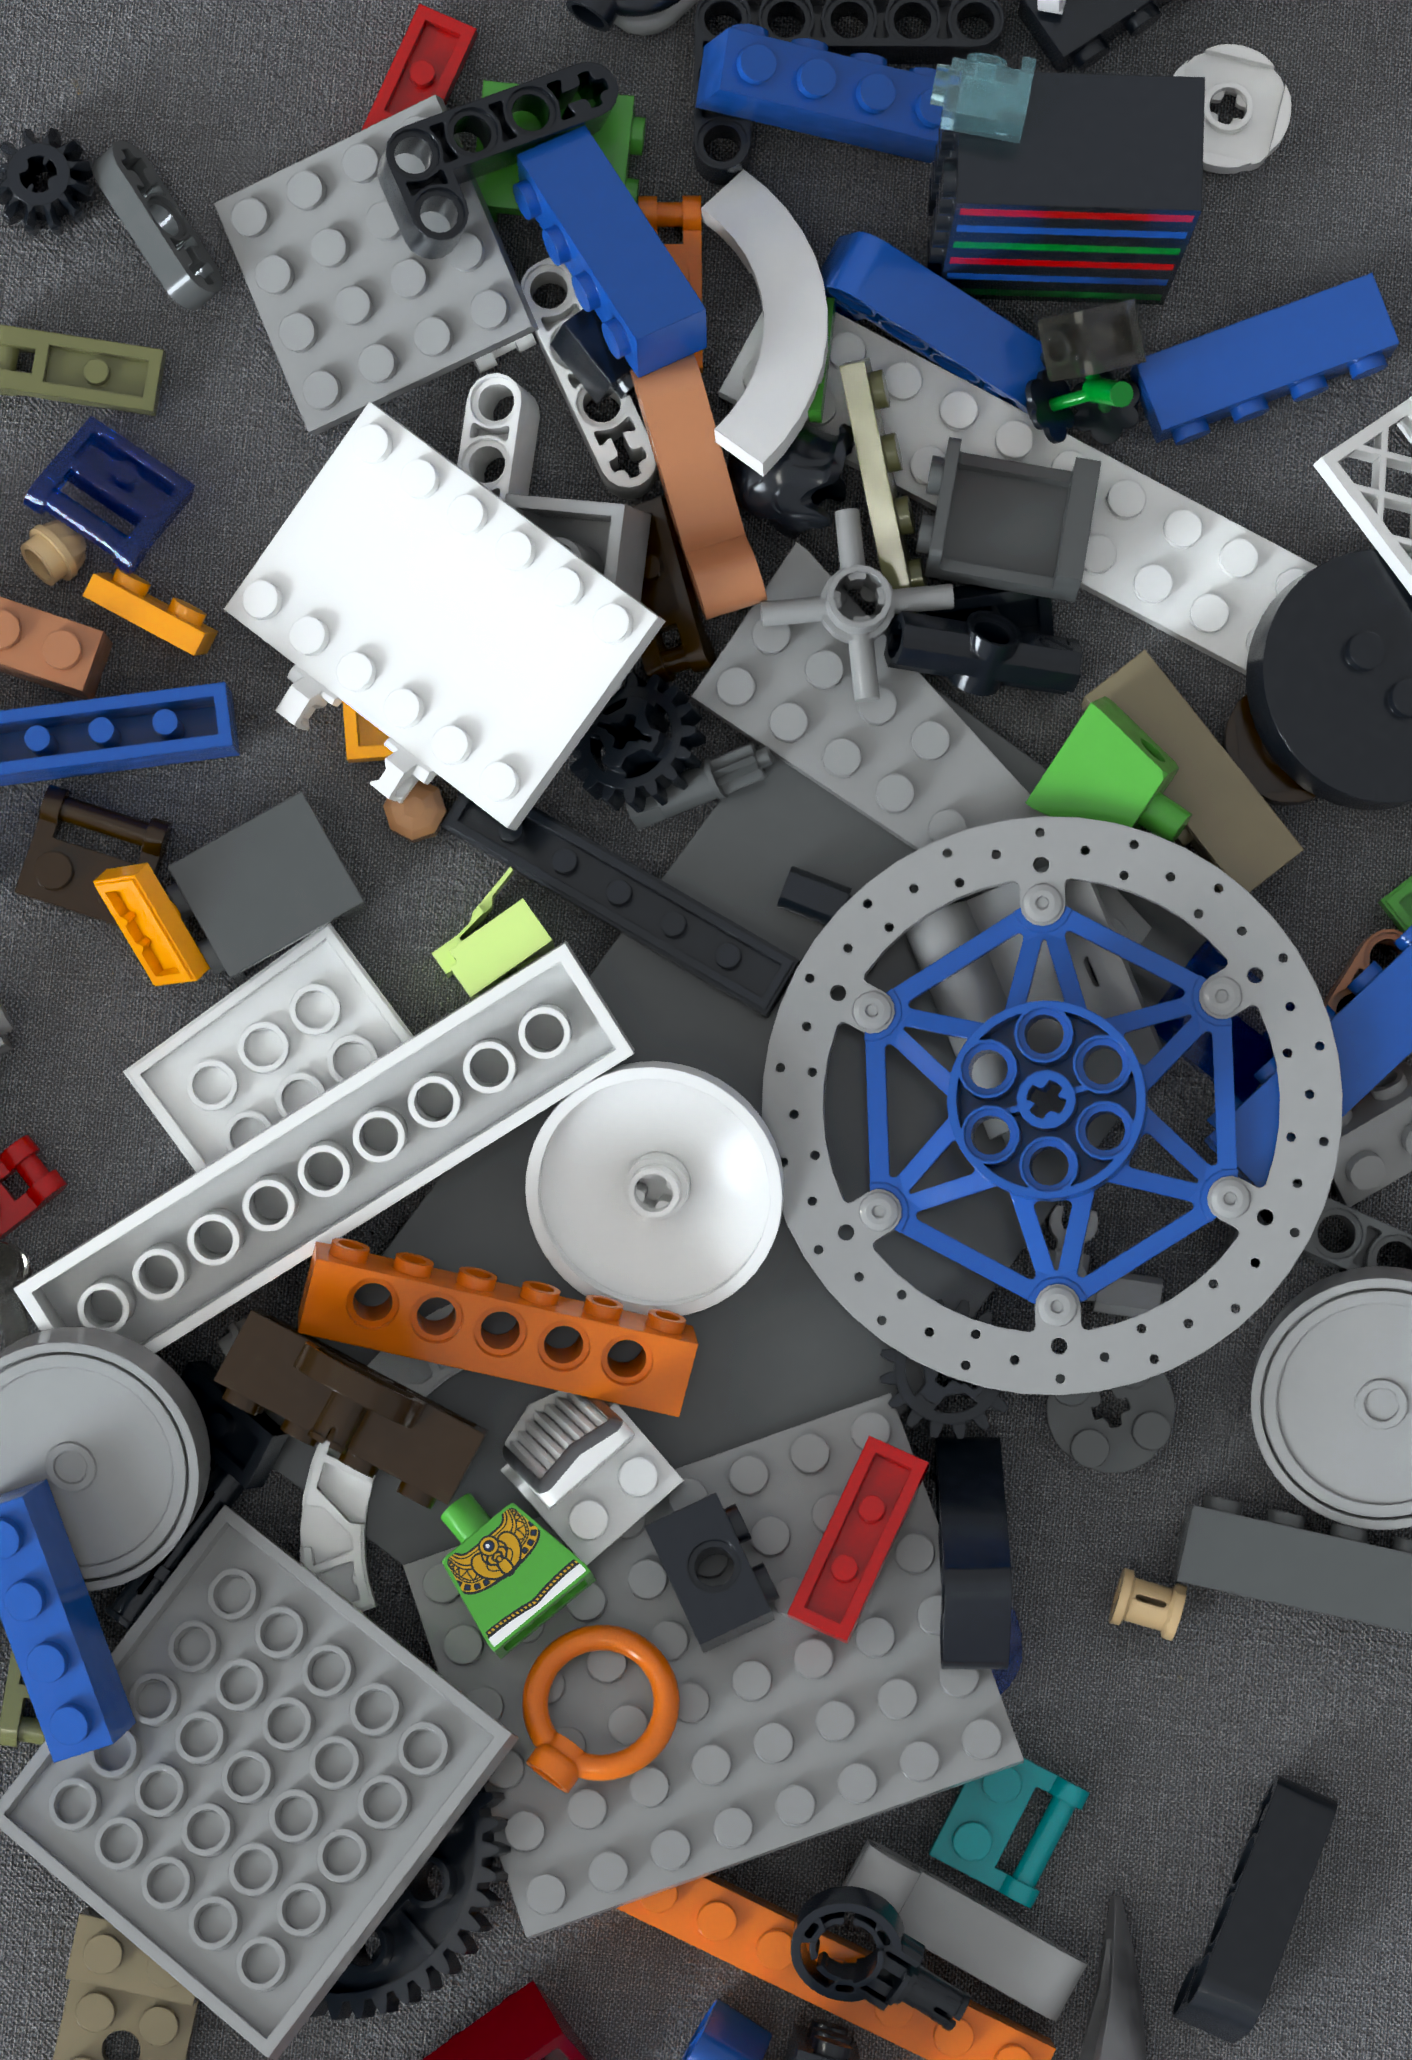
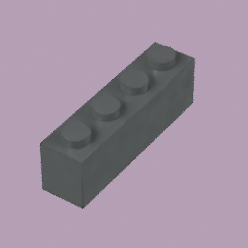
[1171,1495,1412,1634]

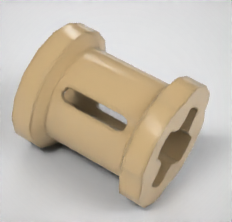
[1109,1568,1187,1641]

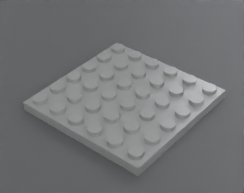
[0,1505,519,2060]

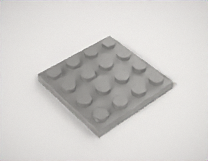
[214,95,539,435]

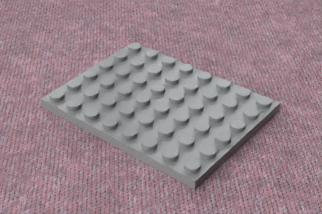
[403,1393,1024,1939]

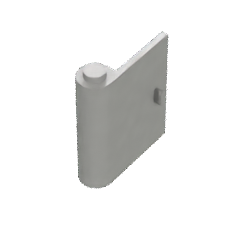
[905,851,1163,1147]

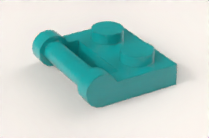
[927,1757,1090,1909]

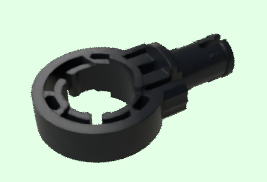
[791,1886,970,2031]

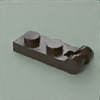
[631,496,716,683]

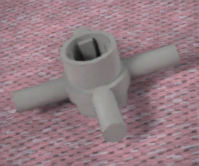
[760,508,954,702]

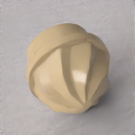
[20,520,86,586]

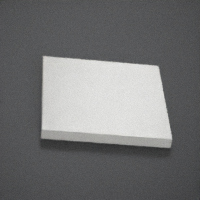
[123,923,413,1172]

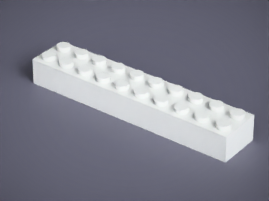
[13,941,635,1353]

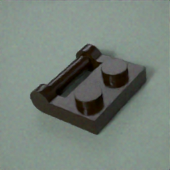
[14,784,172,927]

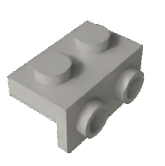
[1319,1062,1412,1207]

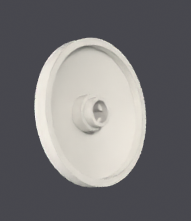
[525,1061,784,1316]

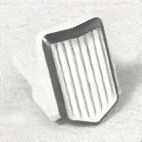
[501,1391,684,1566]

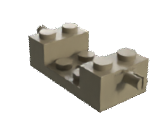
[53,1906,200,2060]

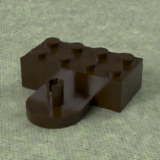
[214,1309,489,1509]

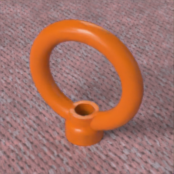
[522,1625,680,1793]

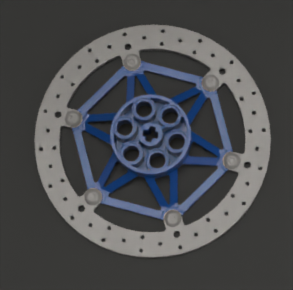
[762,816,1343,1395]

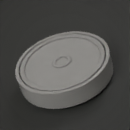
[1251,1266,1412,1530]
[0,1327,211,1591]

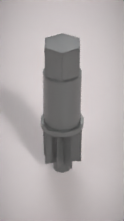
[625,742,774,830]

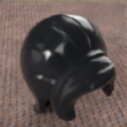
[727,423,855,540]

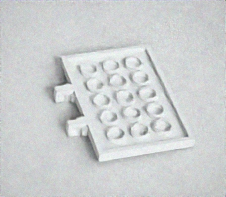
[224,402,666,831]

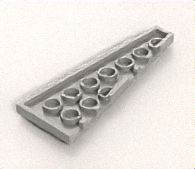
[691,542,1152,968]

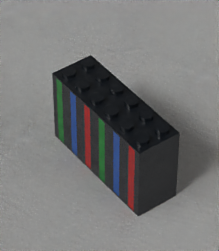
[926,70,1205,305]

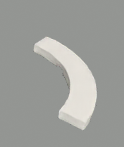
[701,169,828,477]
[300,1304,463,1612]

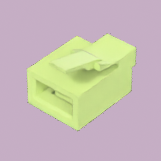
[432,866,555,1000]

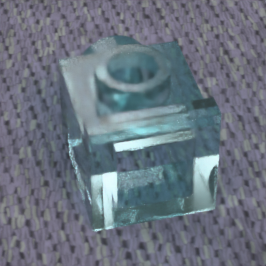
[930,53,1037,144]

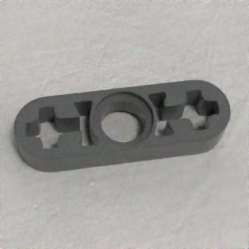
[92,140,223,310]

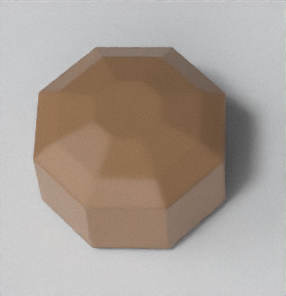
[383,780,448,843]

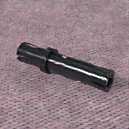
[106,1463,245,1629]

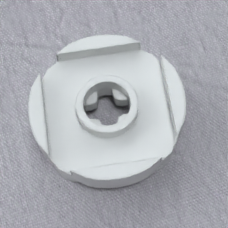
[1173,44,1292,174]

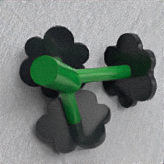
[1025,315,1140,445]

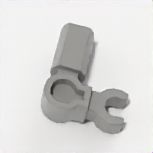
[1048,1205,1163,1317]

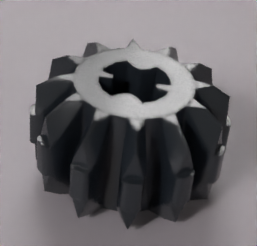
[0,128,96,236]

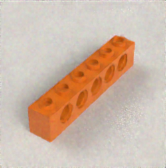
[298,1238,698,1417]

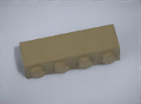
[1080,650,1304,893]

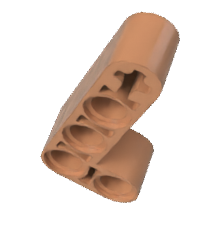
[630,353,767,620]

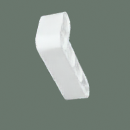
[521,257,658,500]

